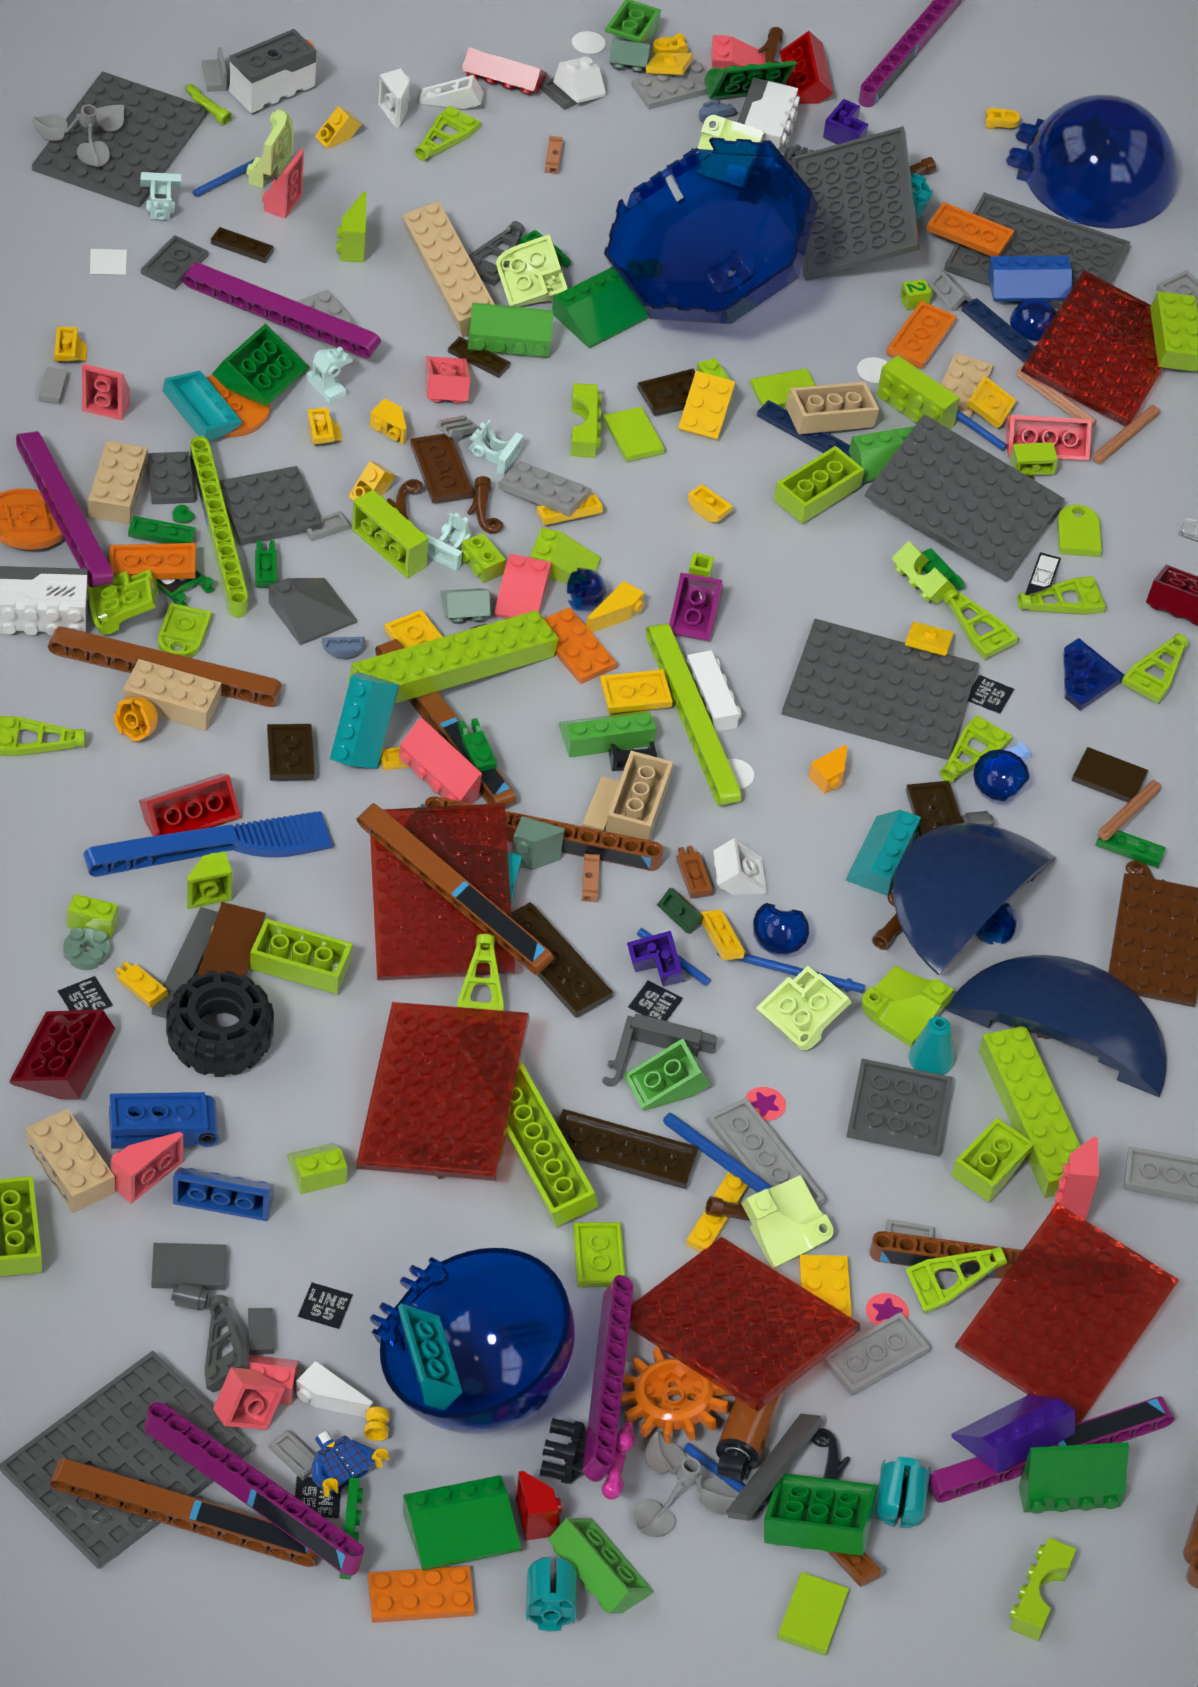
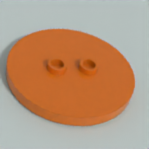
[206,375,270,437]
[0,488,64,550]

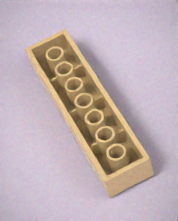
[402,200,495,337]

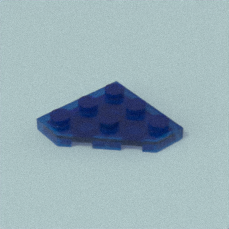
[1063,638,1125,711]

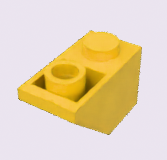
[314,106,362,149]
[370,398,407,445]
[348,461,396,500]

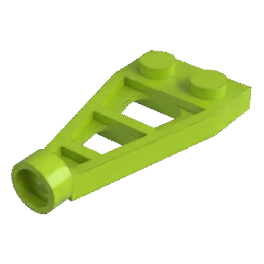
[414,105,481,161]
[1017,576,1106,614]
[942,588,1019,660]
[1121,633,1189,703]
[940,715,1013,783]
[0,716,86,756]
[456,934,504,1026]
[905,1246,1007,1314]

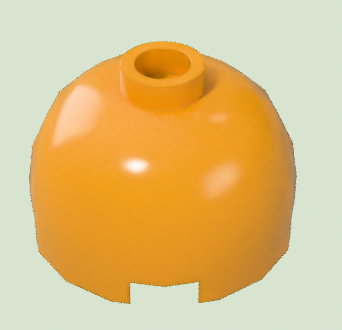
[113,696,159,741]

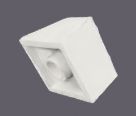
[553,56,606,103]
[378,68,411,128]
[713,838,767,895]

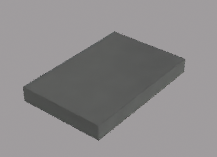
[141,235,208,290]
[151,1243,226,1290]

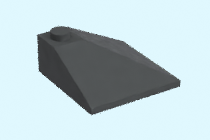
[268,578,357,645]

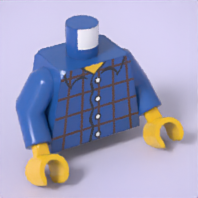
[312,1431,390,1497]

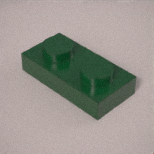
[657,888,704,934]

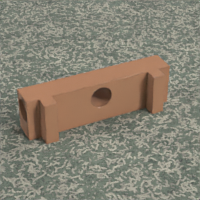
[544,136,563,174]
[582,854,600,902]

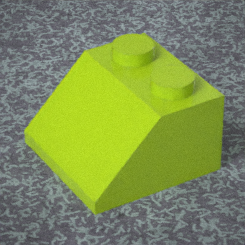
[186,851,232,909]
[287,1143,347,1194]

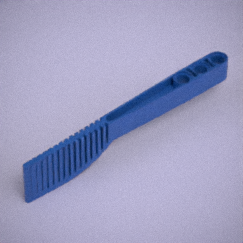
[83,811,334,877]

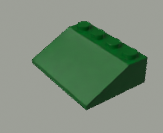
[704,61,797,99]
[552,265,652,349]
[212,323,309,406]
[1019,1442,1129,1514]
[764,1473,878,1556]
[403,1475,521,1571]

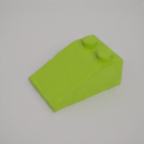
[336,192,367,262]
[530,527,601,589]
[951,1118,1035,1202]

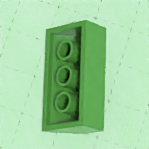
[468,302,553,358]
[849,426,915,482]
[559,710,656,758]
[548,1518,654,1613]

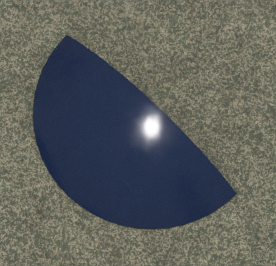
[893,823,1056,975]
[946,955,1167,1097]

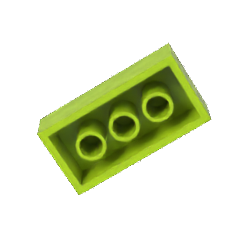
[1150,291,1198,372]
[877,355,960,429]
[774,446,864,524]
[352,490,429,579]
[250,918,353,994]
[0,1176,42,1277]

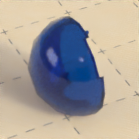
[1010,299,1058,342]
[973,749,1030,803]
[752,903,809,956]

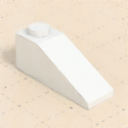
[419,75,483,109]
[296,1361,373,1418]

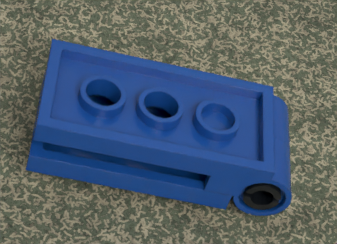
[109,1092,219,1149]

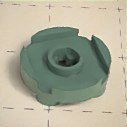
[63,928,110,970]

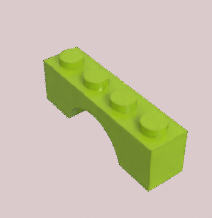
[571,383,601,458]
[1009,1537,1077,1641]

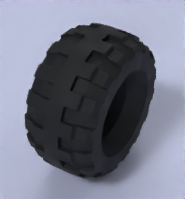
[166,970,274,1077]

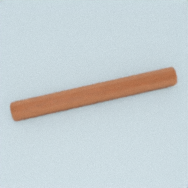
[1016,366,1096,428]
[1093,405,1160,464]
[1098,780,1161,841]

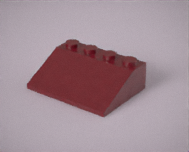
[1146,564,1198,625]
[9,1010,116,1099]

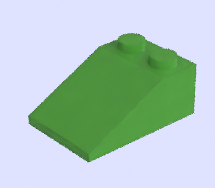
[605,0,661,43]
[624,1038,711,1111]

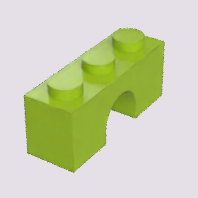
[891,541,955,605]

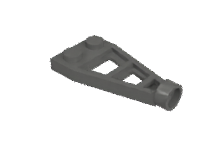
[469,221,525,286]
[205,1295,249,1392]

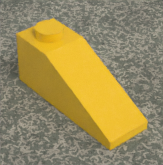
[586,581,645,633]

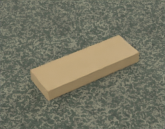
[582,776,620,831]

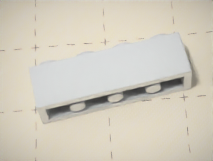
[686,650,741,732]

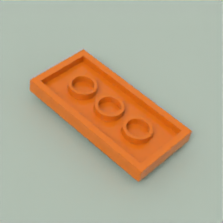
[926,202,1015,256]
[886,301,957,369]
[109,543,196,579]
[543,607,617,684]
[368,1566,475,1623]

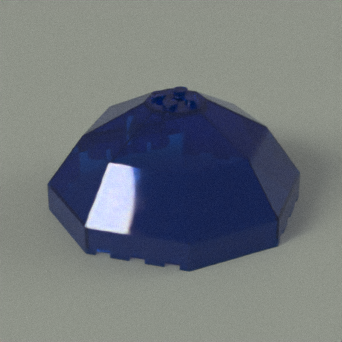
[604,138,818,324]

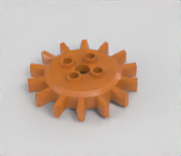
[621,1345,731,1444]

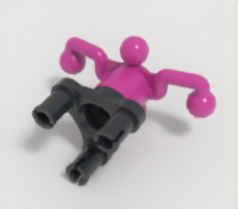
[539,1417,635,1500]

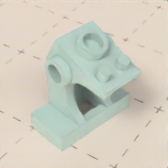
[140,172,181,220]
[306,347,353,404]
[468,420,524,476]
[426,513,473,571]

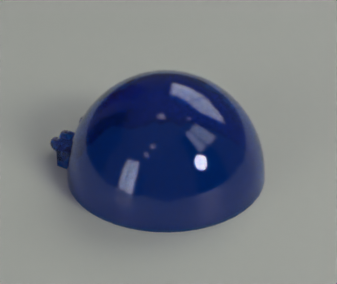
[1006,95,1177,229]
[370,1248,575,1435]

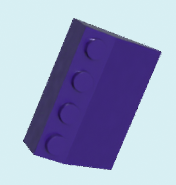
[951,1395,1075,1473]

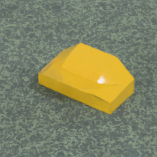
[54,326,87,361]
[307,408,342,444]
[687,484,733,522]

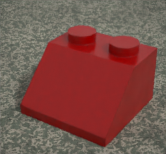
[515,1471,562,1541]

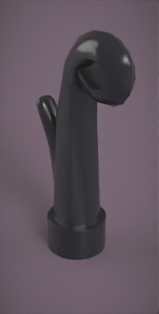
[811,1428,850,1480]

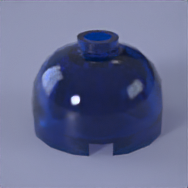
[567,568,607,611]
[976,902,1018,945]

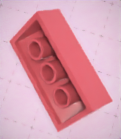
[1006,415,1092,460]
[399,718,482,804]
[1050,1137,1099,1231]

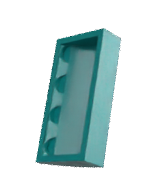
[162,370,242,441]

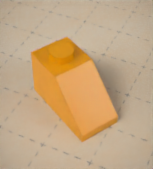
[808,745,847,794]

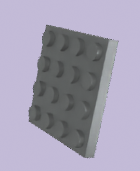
[219,466,322,545]
[846,1058,953,1156]

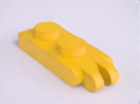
[115,962,168,1008]

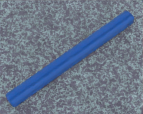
[663,1113,772,1193]

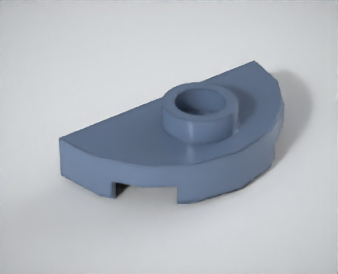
[698,100,736,122]
[322,637,365,658]

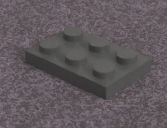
[148,451,194,505]

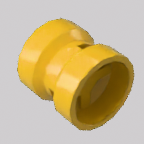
[364,1407,390,1441]

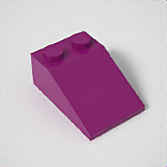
[669,572,724,641]

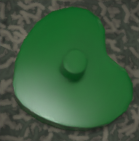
[173,505,194,524]

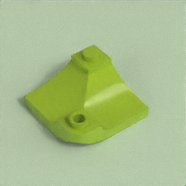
[88,569,159,635]
[861,965,954,1047]

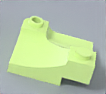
[246,109,294,188]
[690,115,765,186]
[496,234,568,307]
[756,966,852,1050]
[741,1175,833,1269]

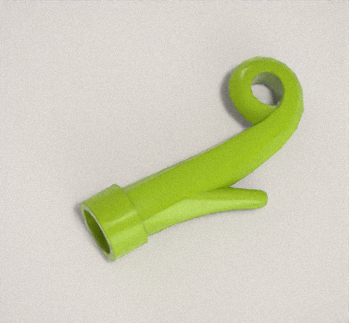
[185,84,232,126]

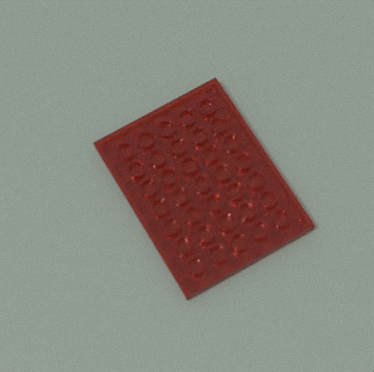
[1021,270,1164,427]
[370,803,515,980]
[356,1002,530,1181]
[955,1203,1179,1424]
[629,1237,860,1411]

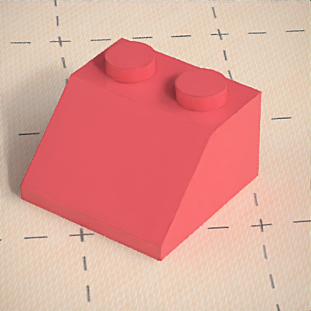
[248,1355,298,1405]
[213,1367,285,1430]

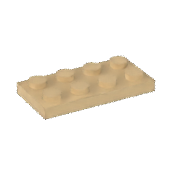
[941,352,994,418]

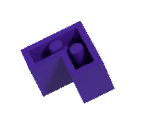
[823,99,869,144]
[627,931,685,987]

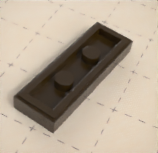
[211,227,274,263]
[448,336,510,378]

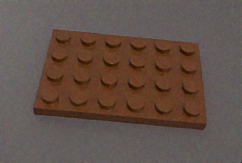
[1108,873,1198,1007]

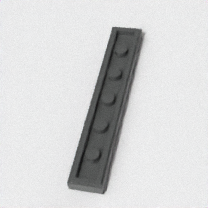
[152,907,218,1018]
[726,1413,823,1521]

